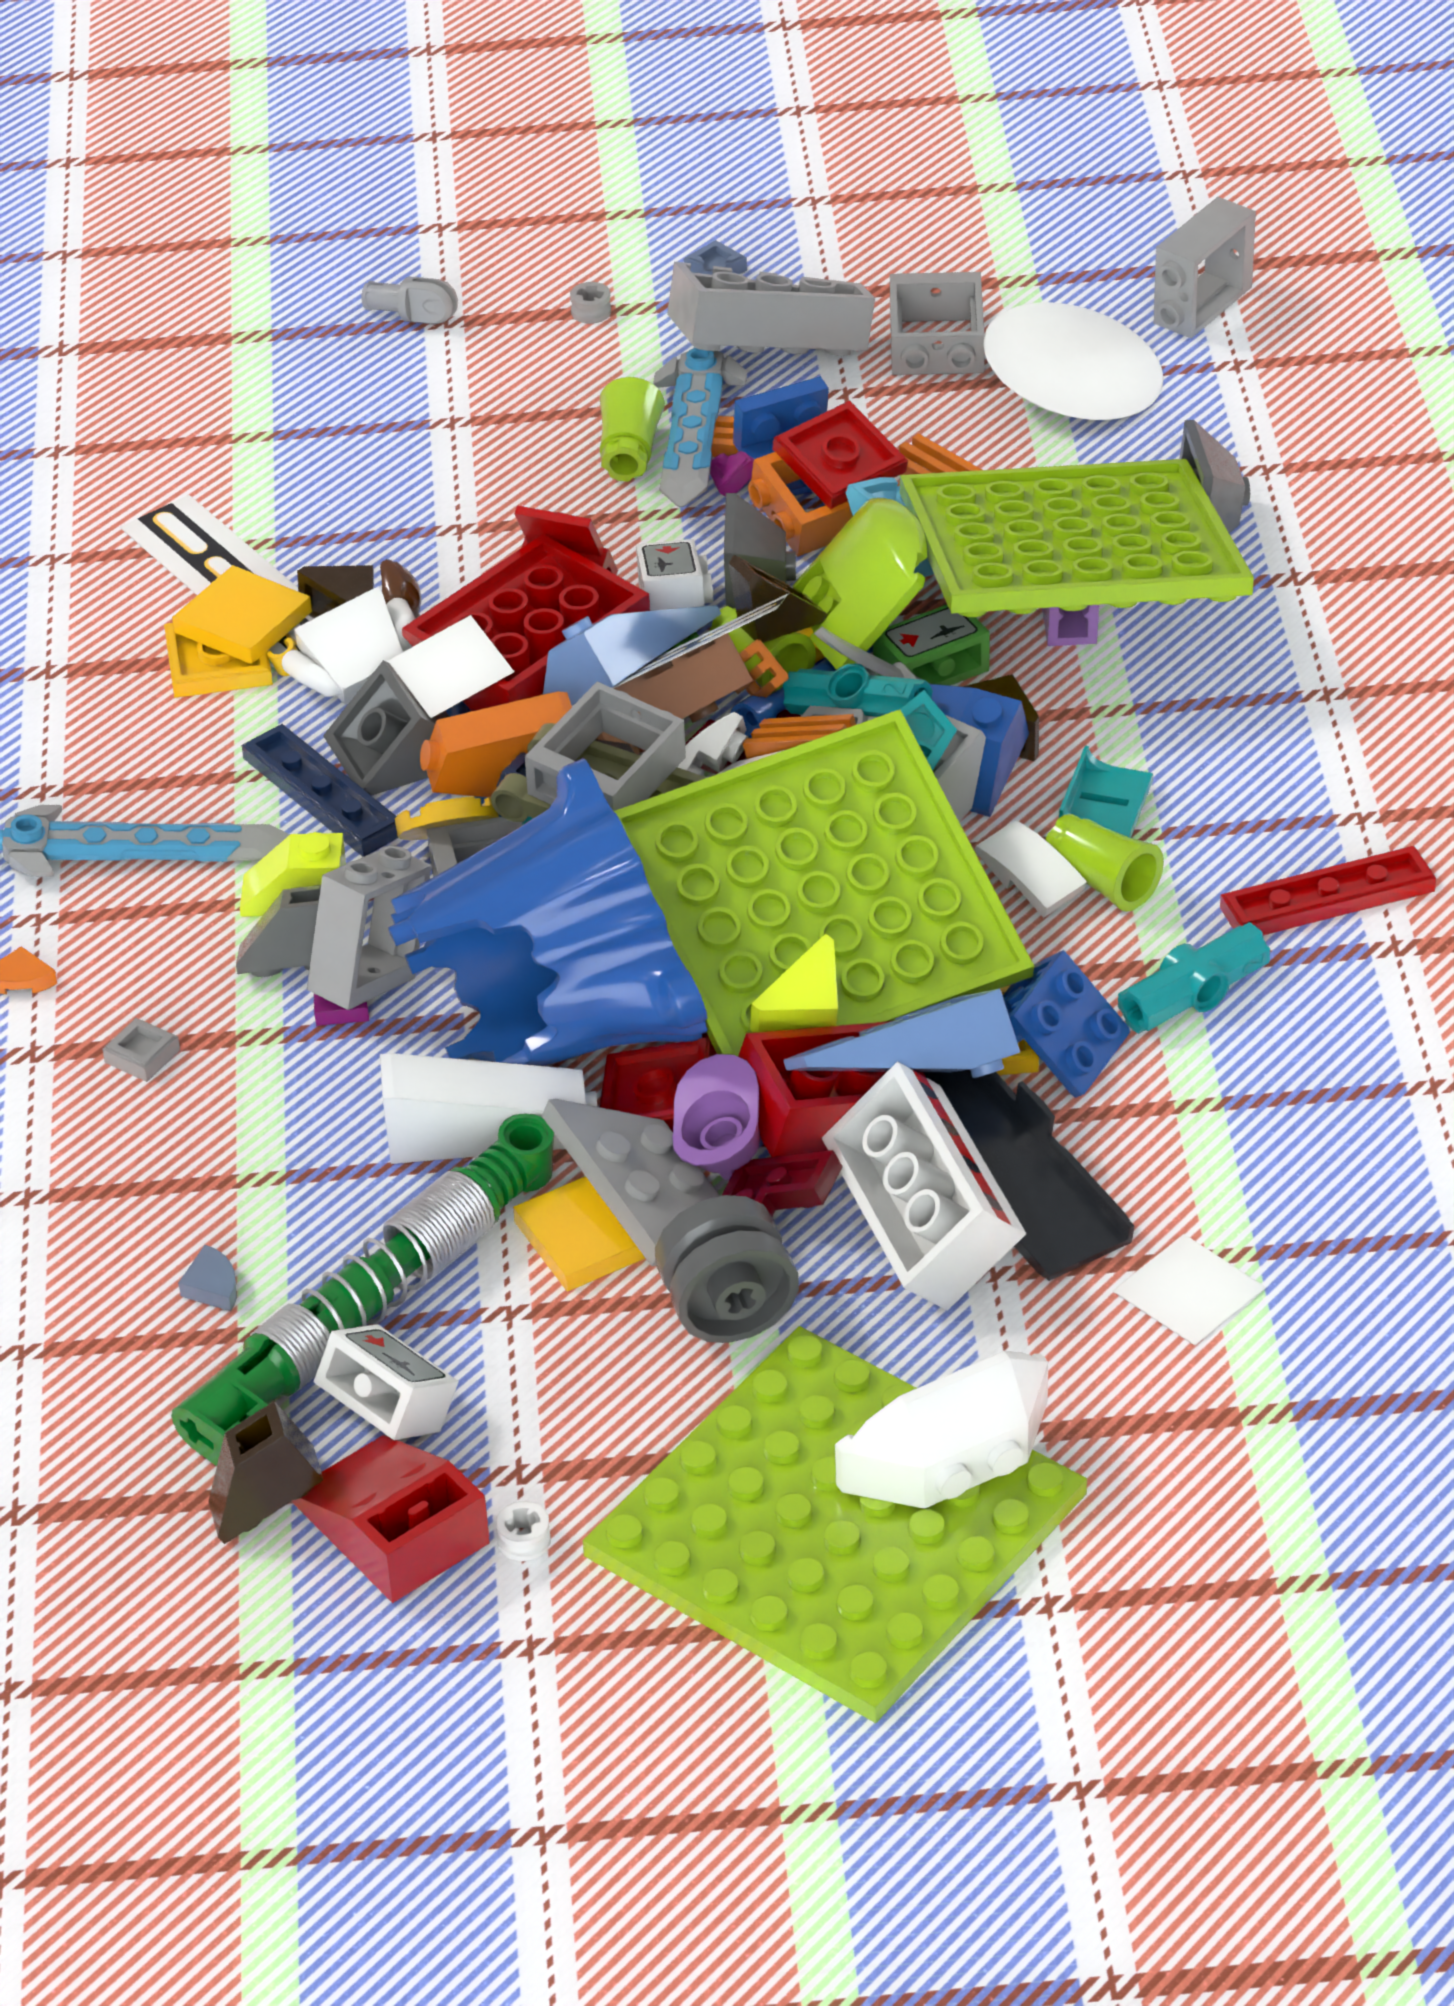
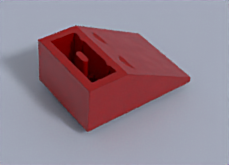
[291,1435,490,1603]

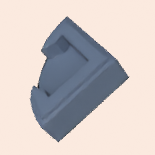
[683,240,747,275]
[178,1245,237,1311]

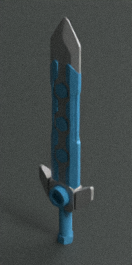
[653,348,747,507]
[0,805,290,877]

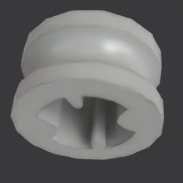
[570,282,611,324]

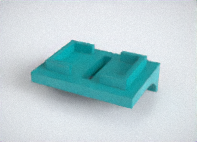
[1059,745,1153,838]

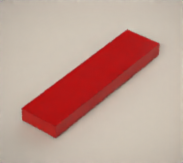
[1220,846,1436,935]

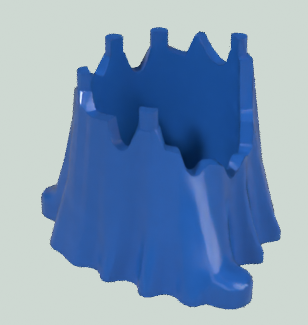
[388,758,708,1066]

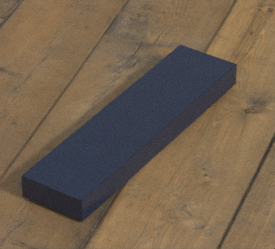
[241,724,399,857]

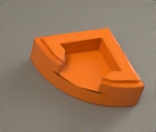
[0,946,58,994]

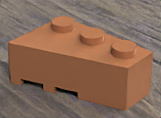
[596,633,753,754]

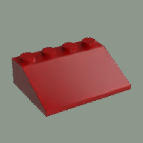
[402,534,650,711]

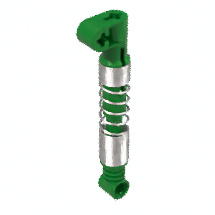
[171,1113,554,1466]

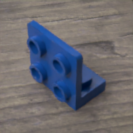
[733,376,829,496]
[1003,950,1130,1098]

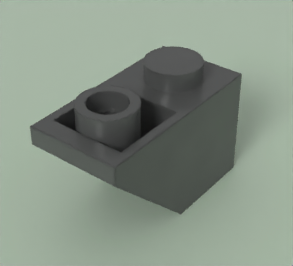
[236,885,321,977]

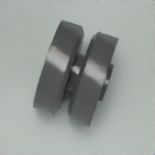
[655,1195,799,1343]

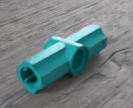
[783,663,933,717]
[1118,922,1270,1034]

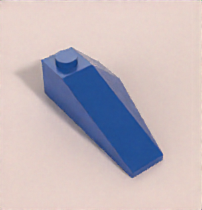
[929,684,1029,817]

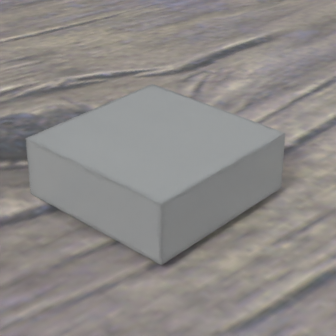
[102,1018,180,1082]

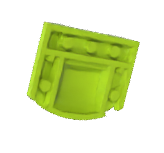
[792,498,927,670]

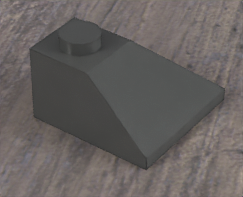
[1179,420,1250,533]
[724,493,796,608]
[323,660,450,796]

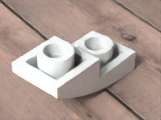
[678,712,748,776]
[974,820,1087,918]

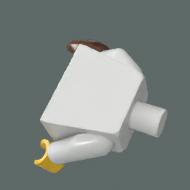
[267,559,421,705]

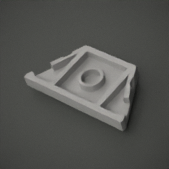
[541,1099,720,1266]

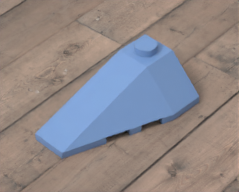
[543,605,721,705]
[783,989,1020,1078]

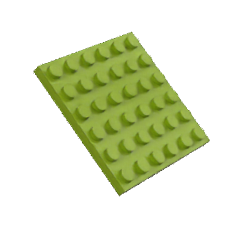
[900,459,1254,617]
[614,709,1034,1057]
[583,1326,1087,1723]

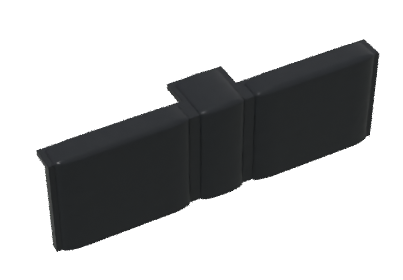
[923,1070,1134,1281]

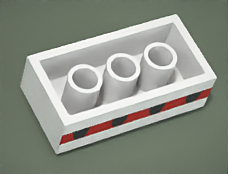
[822,1061,1026,1311]

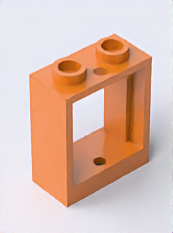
[748,452,900,557]

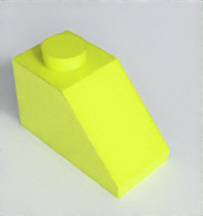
[240,832,346,917]

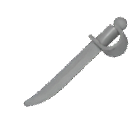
[814,627,930,684]

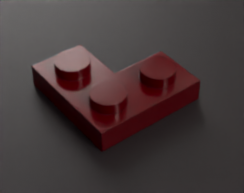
[721,1150,843,1217]

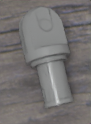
[361,276,458,324]

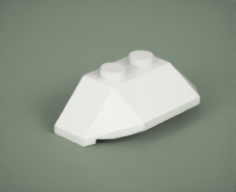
[835,1351,1048,1509]

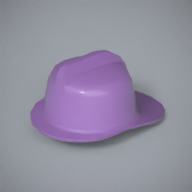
[672,1054,761,1181]

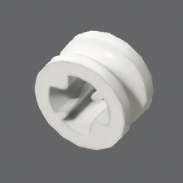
[496,1501,551,1562]

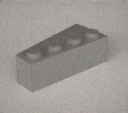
[667,261,875,356]

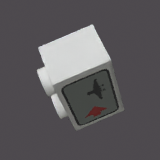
[636,539,713,611]
[313,1324,459,1440]

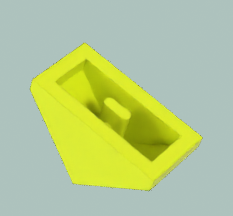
[750,934,838,1033]

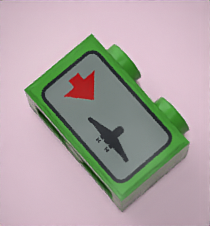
[873,605,990,686]

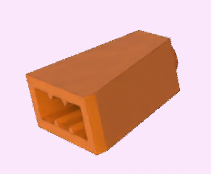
[420,691,572,797]

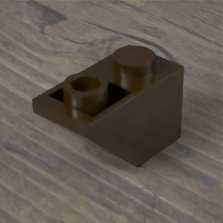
[208,1401,324,1544]

